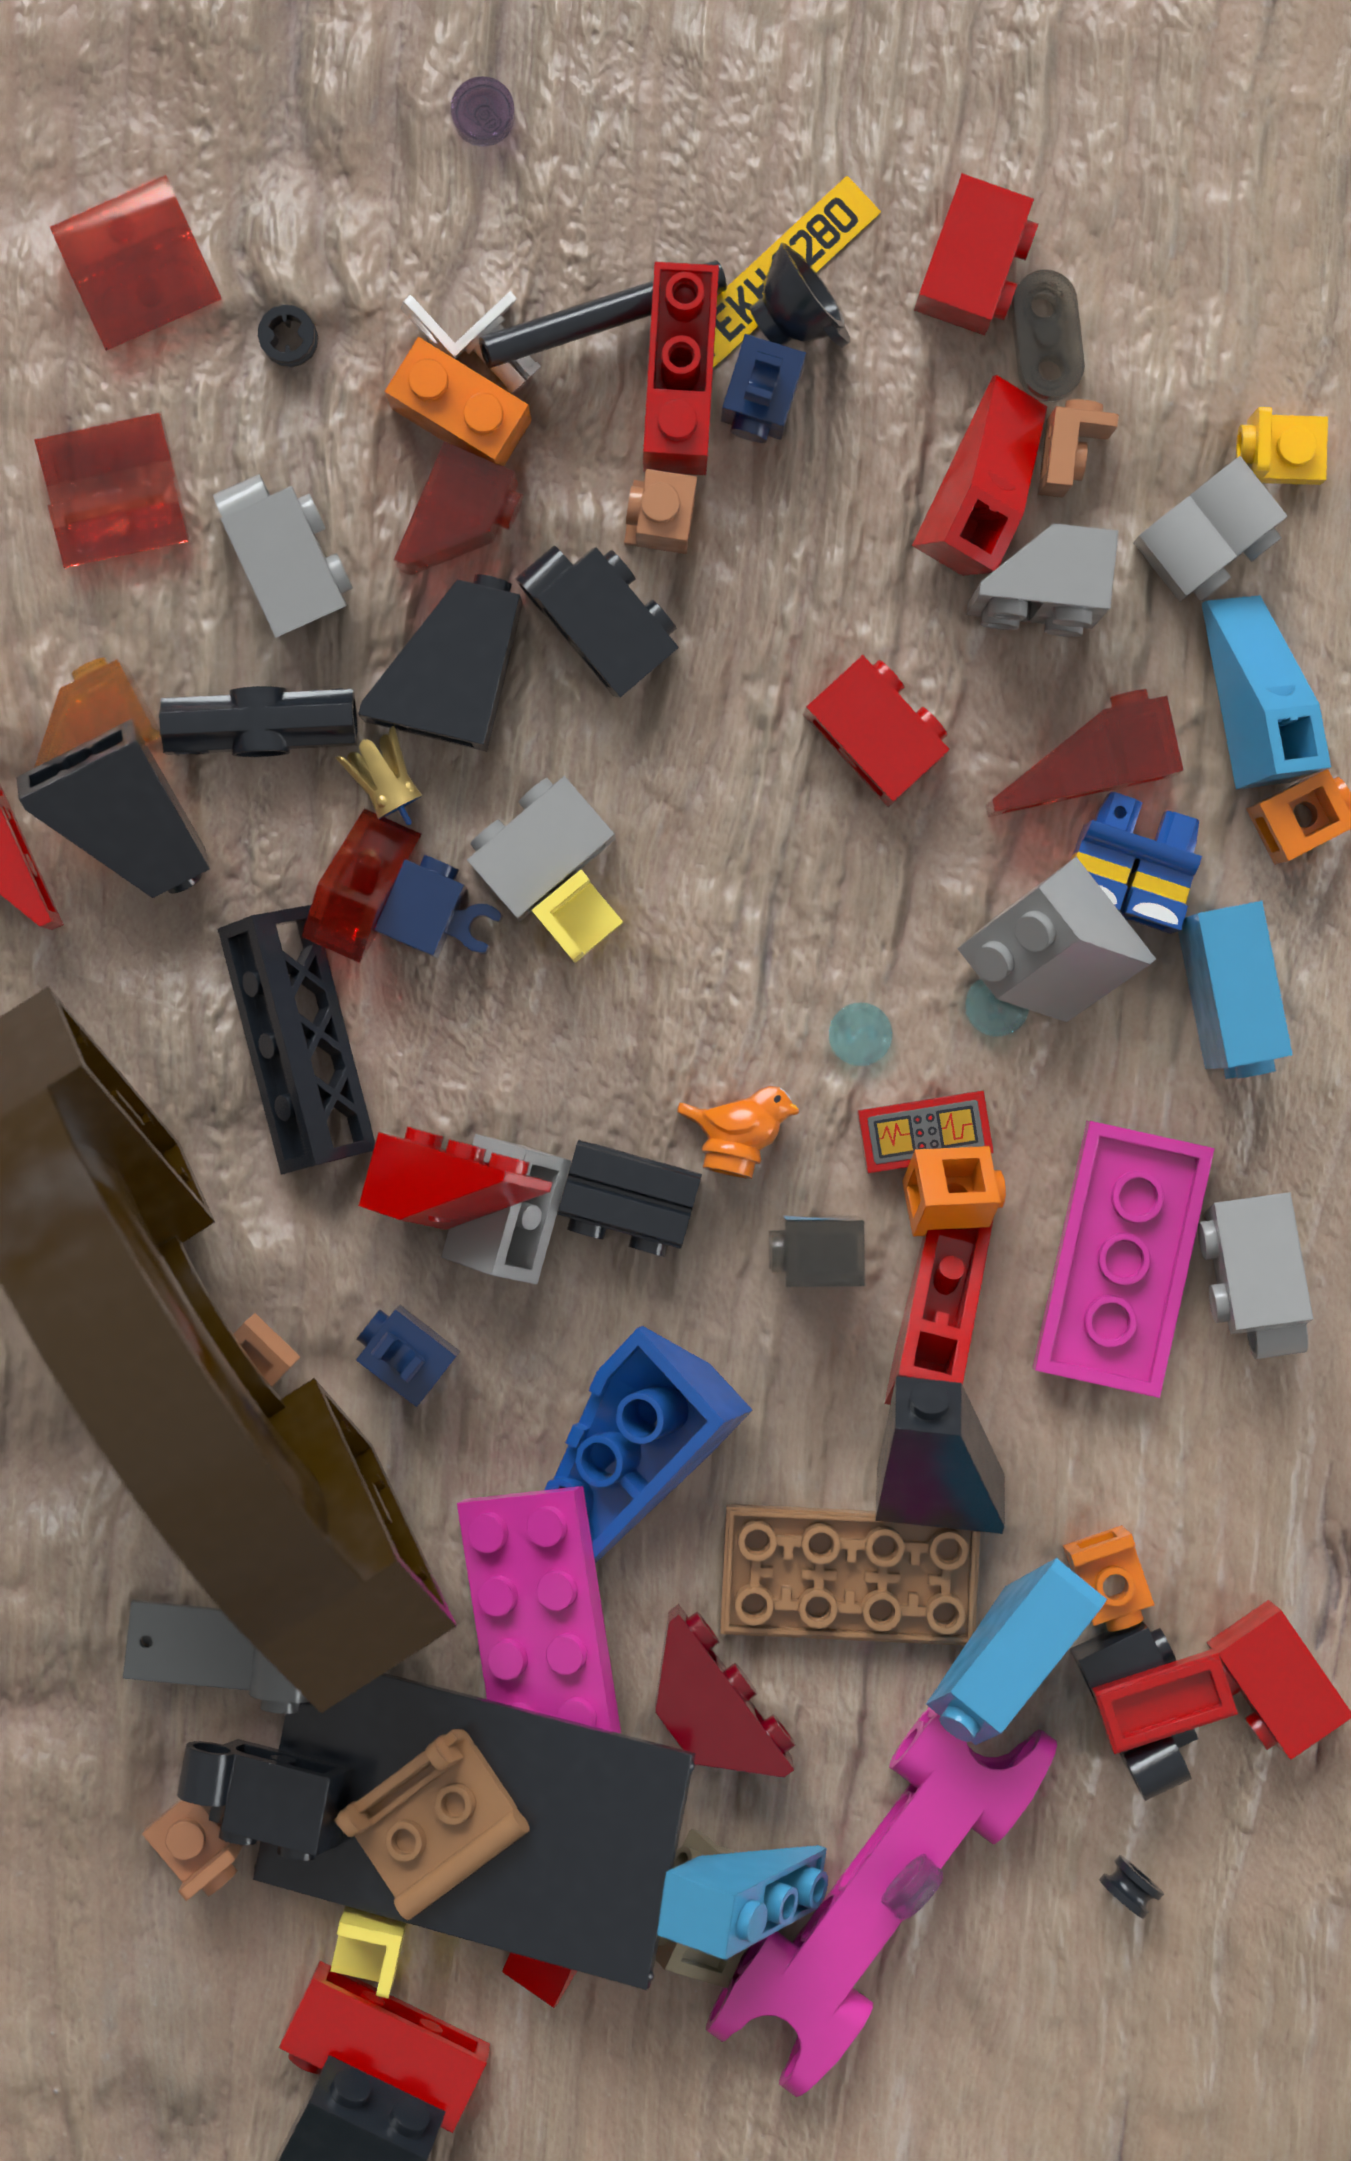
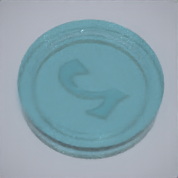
[965,978,1029,1037]
[828,1003,892,1066]

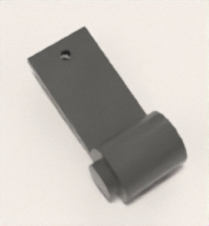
[123,1600,309,1714]

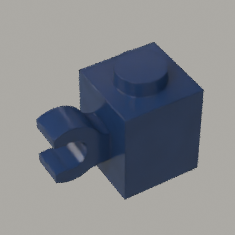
[721,334,806,443]
[374,855,503,958]
[356,1305,460,1407]

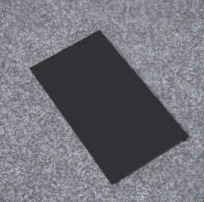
[253,1673,696,1990]

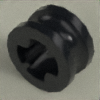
[258,304,319,367]
[1099,1855,1164,1919]

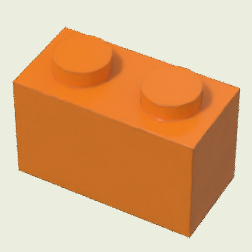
[384,337,532,475]

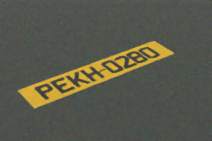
[713,176,881,368]

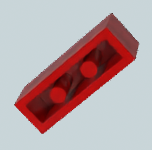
[279,1961,490,2133]

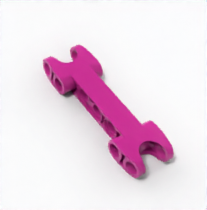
[706,1707,1057,2097]

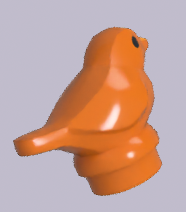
[677,1086,799,1179]

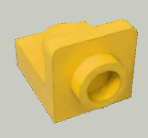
[1236,407,1328,485]

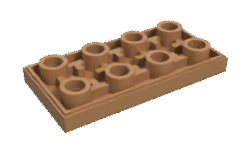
[720,1504,980,1646]

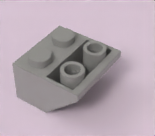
[966,523,1118,637]

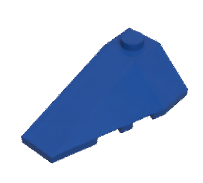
[544,1326,753,1563]

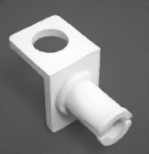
[401,291,541,394]

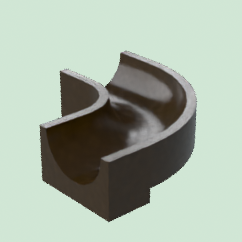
[0,986,457,1713]

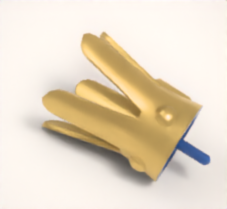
[335,726,423,825]

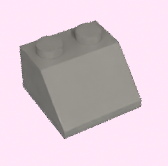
[957,857,1156,1022]

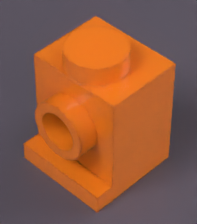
[1246,769,1351,865]
[902,1146,1006,1237]
[1063,1525,1155,1632]

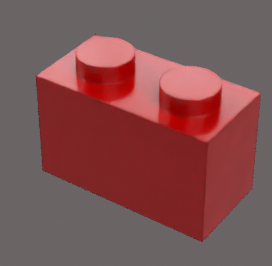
[914,173,1039,336]
[803,655,950,807]
[1206,1600,1351,1760]

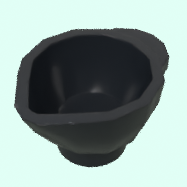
[750,243,851,348]

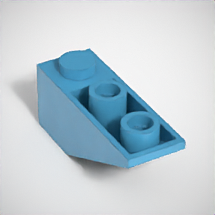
[1201,595,1331,790]
[657,1845,828,1960]

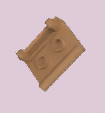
[334,1729,530,1920]

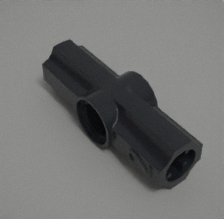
[159,686,358,757]

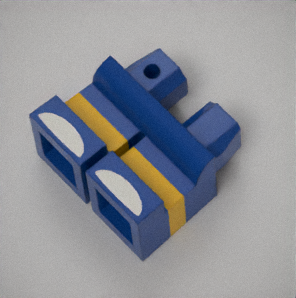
[1070,792,1202,934]

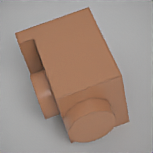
[624,469,697,554]

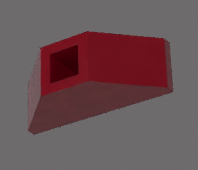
[655,1604,796,1778]

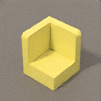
[532,869,623,963]
[330,1906,407,1998]

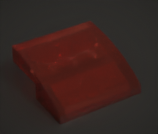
[50,174,222,351]
[34,411,189,568]

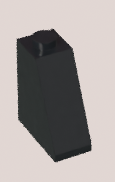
[358,574,523,752]
[16,719,210,898]
[875,1376,1005,1534]

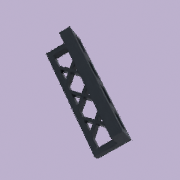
[218,904,375,1175]

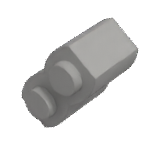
[1133,456,1288,602]

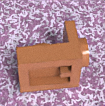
[1038,399,1119,498]
[142,1799,243,1901]

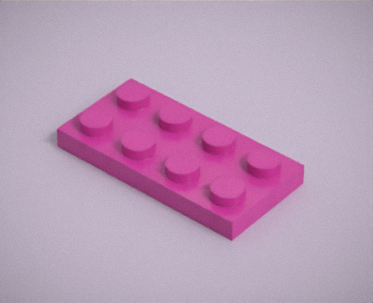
[1032,1121,1215,1398]
[457,1486,621,1734]

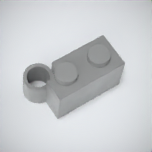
[213,474,353,638]
[1198,1192,1313,1359]

